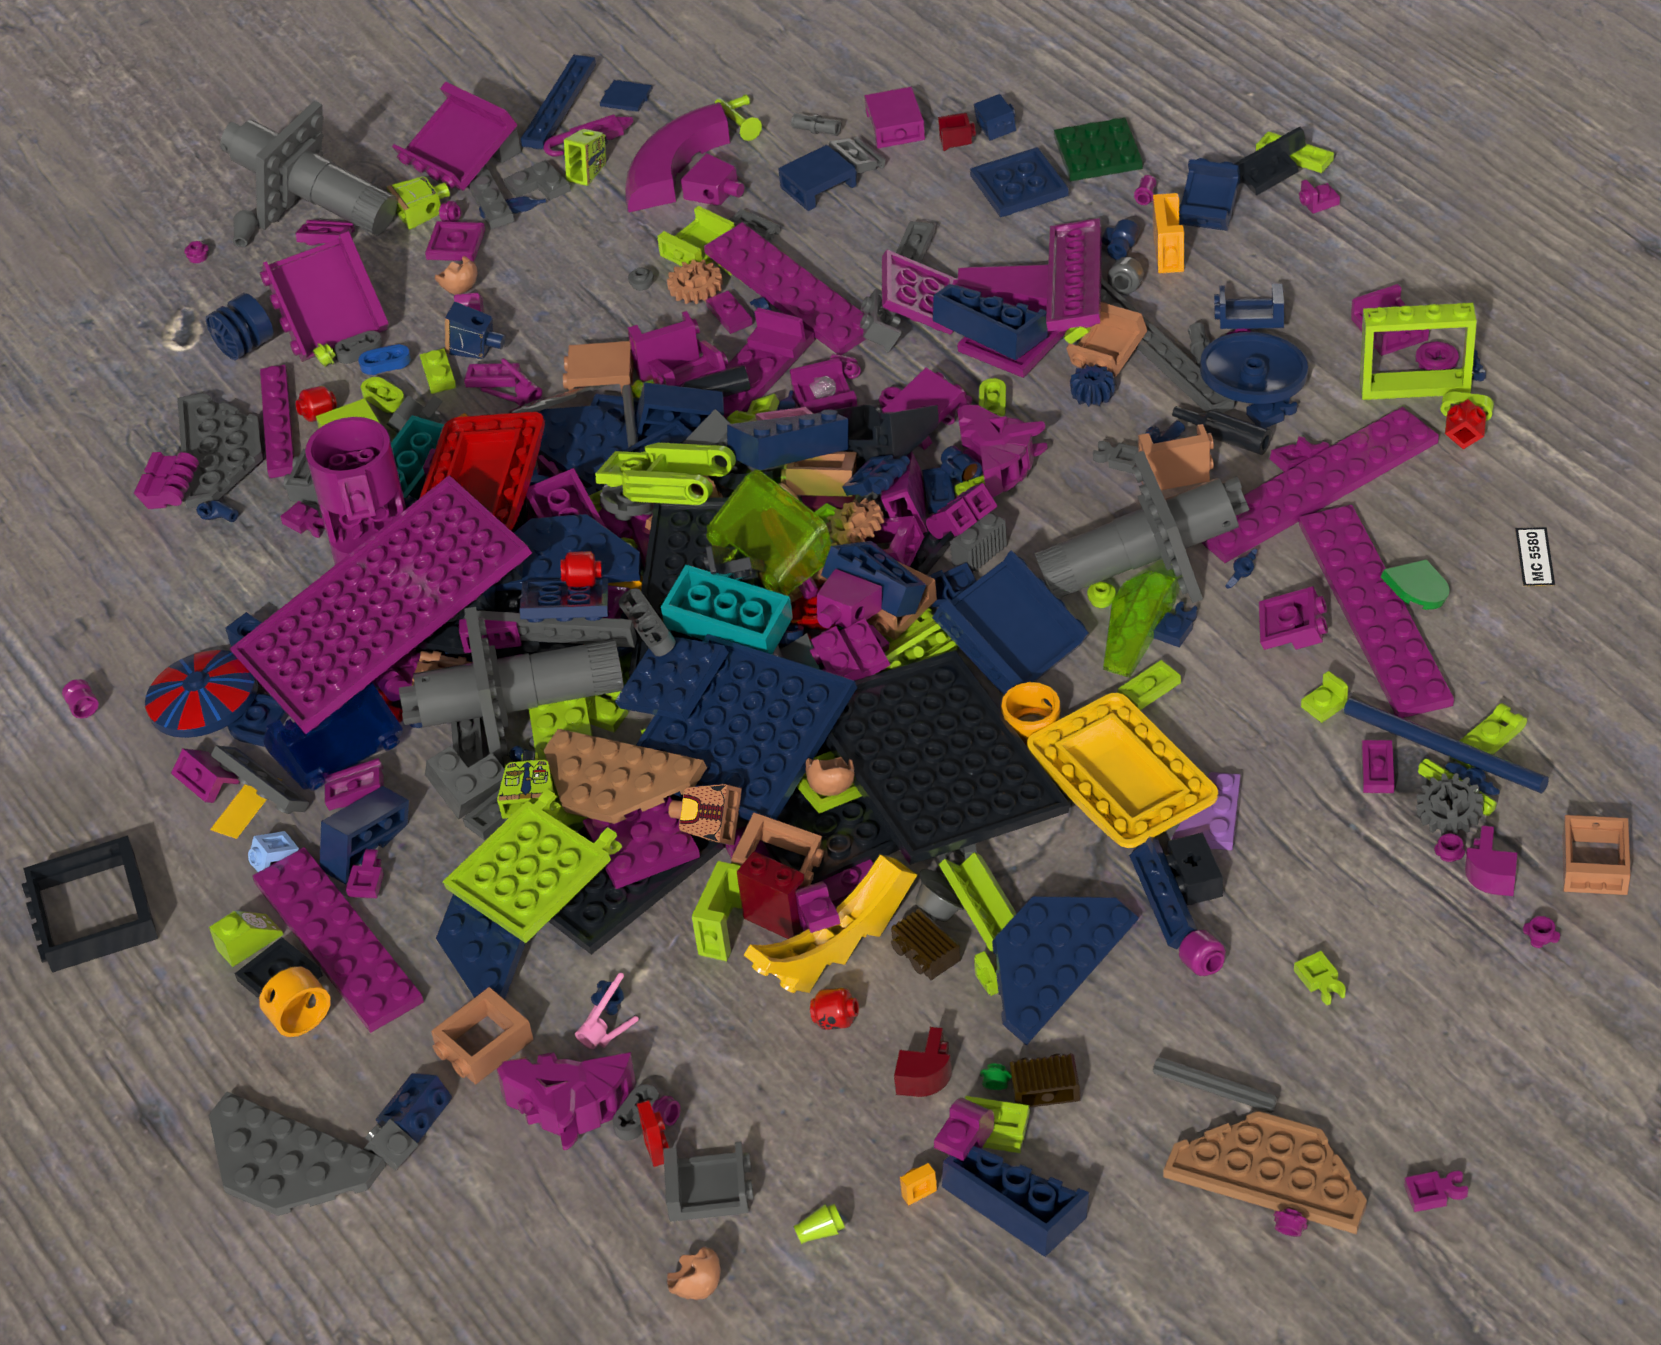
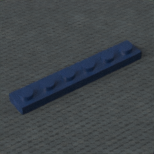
[521,54,596,150]

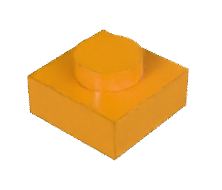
[900,1163,937,1206]

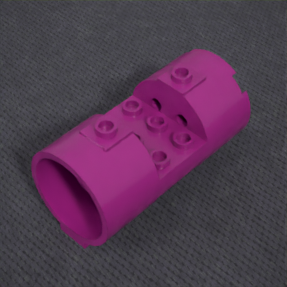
[305,417,406,565]

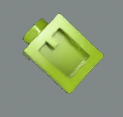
[1301,671,1348,723]

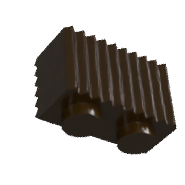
[891,908,961,980]
[1010,1053,1080,1108]

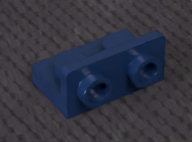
[375,1073,452,1143]

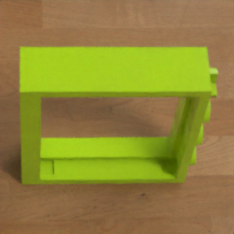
[1360,303,1477,400]

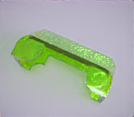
[706,469,831,595]

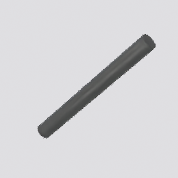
[622,385,638,448]

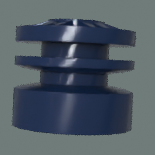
[206,293,274,361]

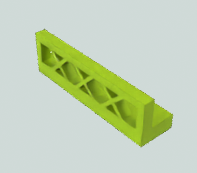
[939,852,1017,952]

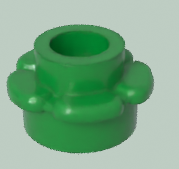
[980,1063,1011,1090]

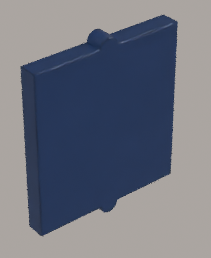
[600,80,653,112]

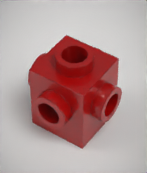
[1445,399,1486,449]

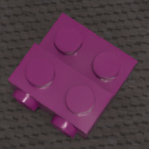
[1259,586,1328,650]
[810,618,891,681]

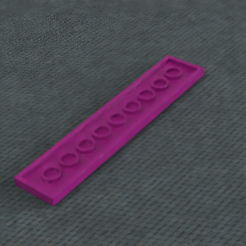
[1202,407,1439,563]
[1299,504,1454,718]

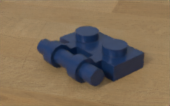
[842,455,910,496]

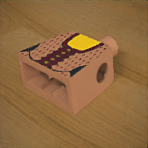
[669,784,742,845]

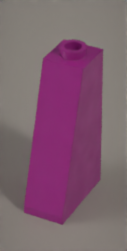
[953,265,1048,312]
[881,452,927,533]

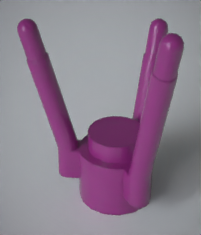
[480,358,542,406]

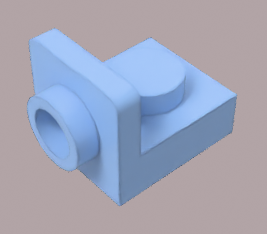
[248,831,299,872]

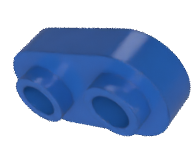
[358,344,411,375]

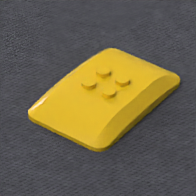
[1027,693,1218,848]

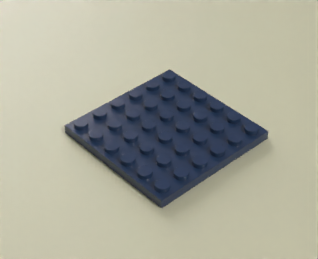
[636,634,857,821]

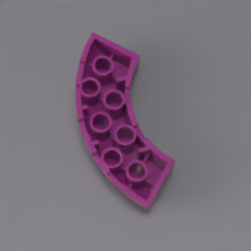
[625,102,730,213]

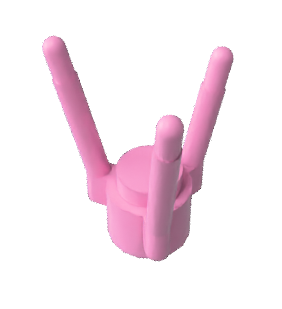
[575,972,639,1050]

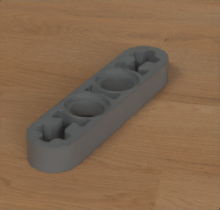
[619,589,676,656]

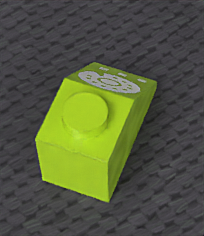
[209,911,283,967]

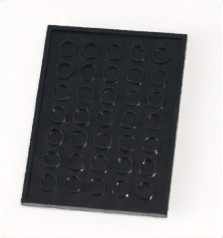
[824,650,1070,865]

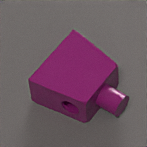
[681,153,744,206]
[817,569,882,628]

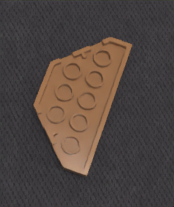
[544,729,707,824]
[1164,1111,1367,1234]

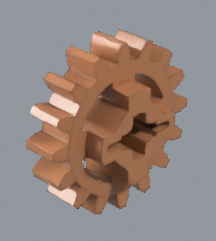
[667,260,723,304]
[824,498,884,545]

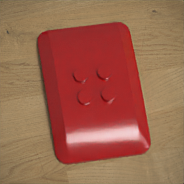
[420,412,545,530]

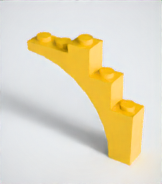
[744,855,917,993]

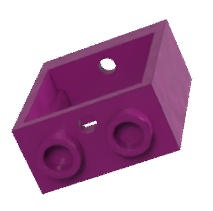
[865,516,924,567]

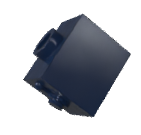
[973,94,1016,141]

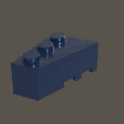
[636,382,724,442]
[821,541,926,617]
[320,786,409,885]

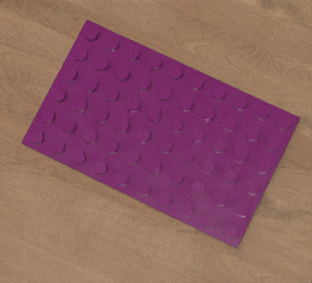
[230,476,532,734]

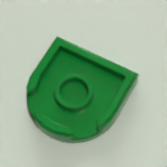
[1381,560,1450,610]

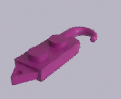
[543,114,633,157]

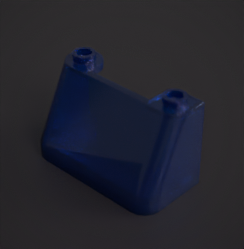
[263,682,403,791]

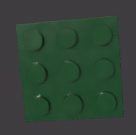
[1054,118,1143,182]

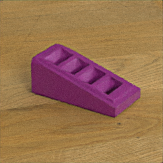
[459,619,522,653]

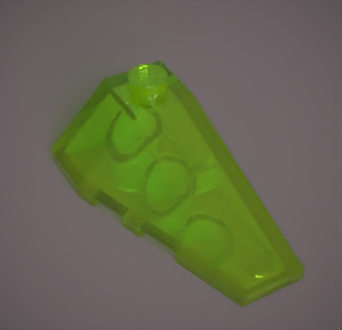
[1103,570,1176,678]

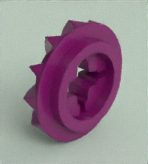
[1415,341,1459,371]

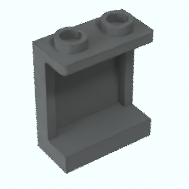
[663,1141,754,1222]

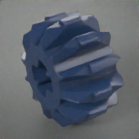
[1070,363,1115,407]

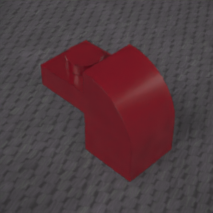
[894,1027,952,1097]

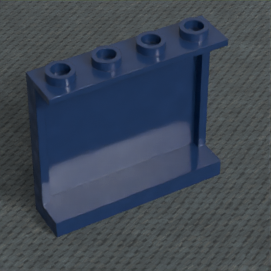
[932,550,1089,695]

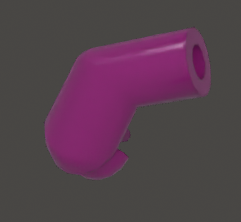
[830,354,861,379]

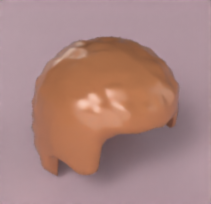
[434,256,478,295]
[806,757,854,796]
[667,1246,721,1300]

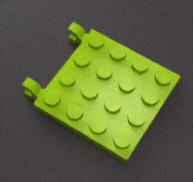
[442,789,622,943]

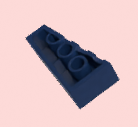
[933,284,1048,360]
[727,410,848,471]
[942,1146,1089,1257]

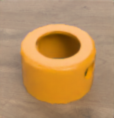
[1001,682,1061,747]
[259,967,330,1037]

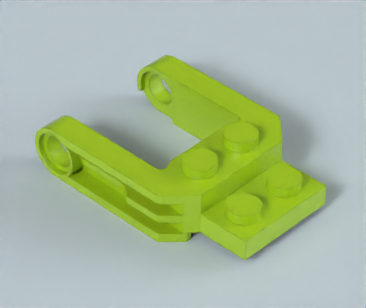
[595,443,736,505]

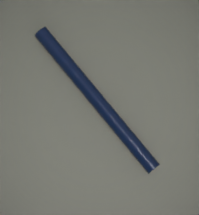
[1344,698,1549,794]

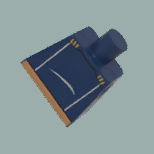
[445,301,506,359]

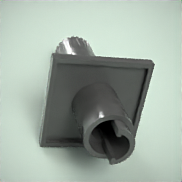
[220,100,398,236]
[1034,451,1249,604]
[399,607,624,769]

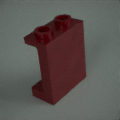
[737,852,804,939]

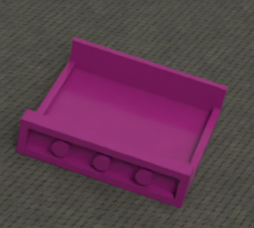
[392,82,517,191]
[260,231,389,362]

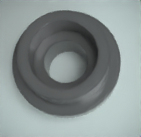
[628,268,654,291]

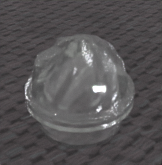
[809,376,836,399]

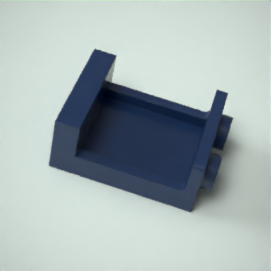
[778,145,857,211]
[1179,158,1240,231]
[1214,284,1284,329]

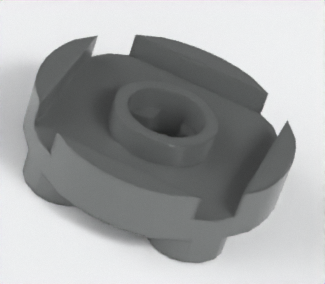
[600,484,654,521]

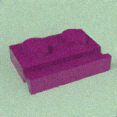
[296,220,355,245]
[325,758,384,811]

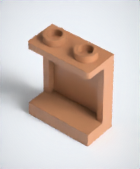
[1066,302,1147,377]
[563,341,634,392]
[1138,424,1214,491]
[866,561,937,640]

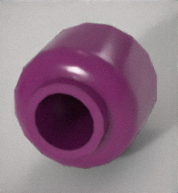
[1179,930,1226,976]

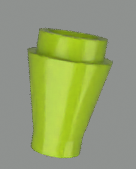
[793,1204,845,1244]

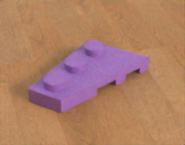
[1172,772,1240,850]

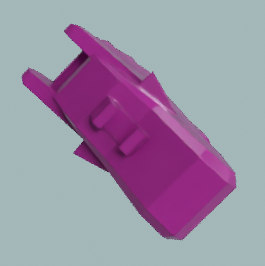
[957,405,1048,498]
[497,1052,636,1150]

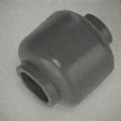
[1107,257,1144,295]

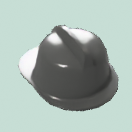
[915,869,964,922]

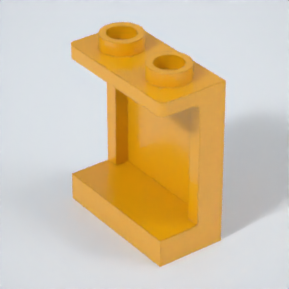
[1153,193,1184,273]

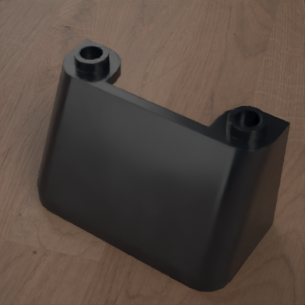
[817,404,939,467]

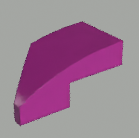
[1269,436,1329,472]

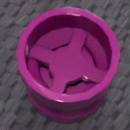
[62,679,99,719]

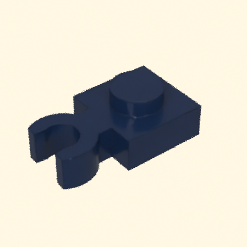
[1246,398,1297,428]
[1154,601,1197,648]

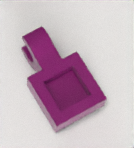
[346,849,384,899]

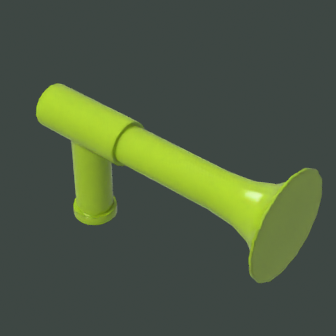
[714,94,762,141]

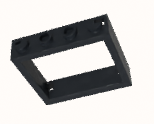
[22,835,158,973]

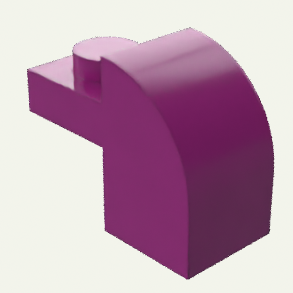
[1465,826,1517,896]
[796,881,840,933]
[934,1097,994,1161]

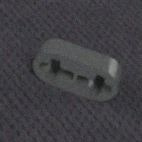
[334,331,383,364]
[613,1084,659,1141]

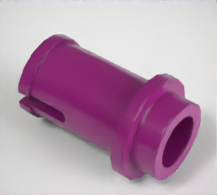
[1134,175,1157,205]

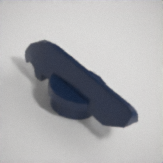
[1225,548,1258,589]
[1445,762,1500,795]

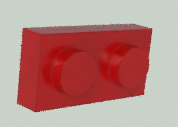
[637,1100,669,1167]

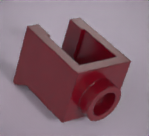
[938,113,976,151]

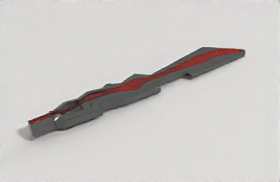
[508,385,606,413]

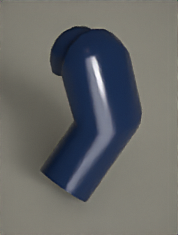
[1145,421,1185,444]

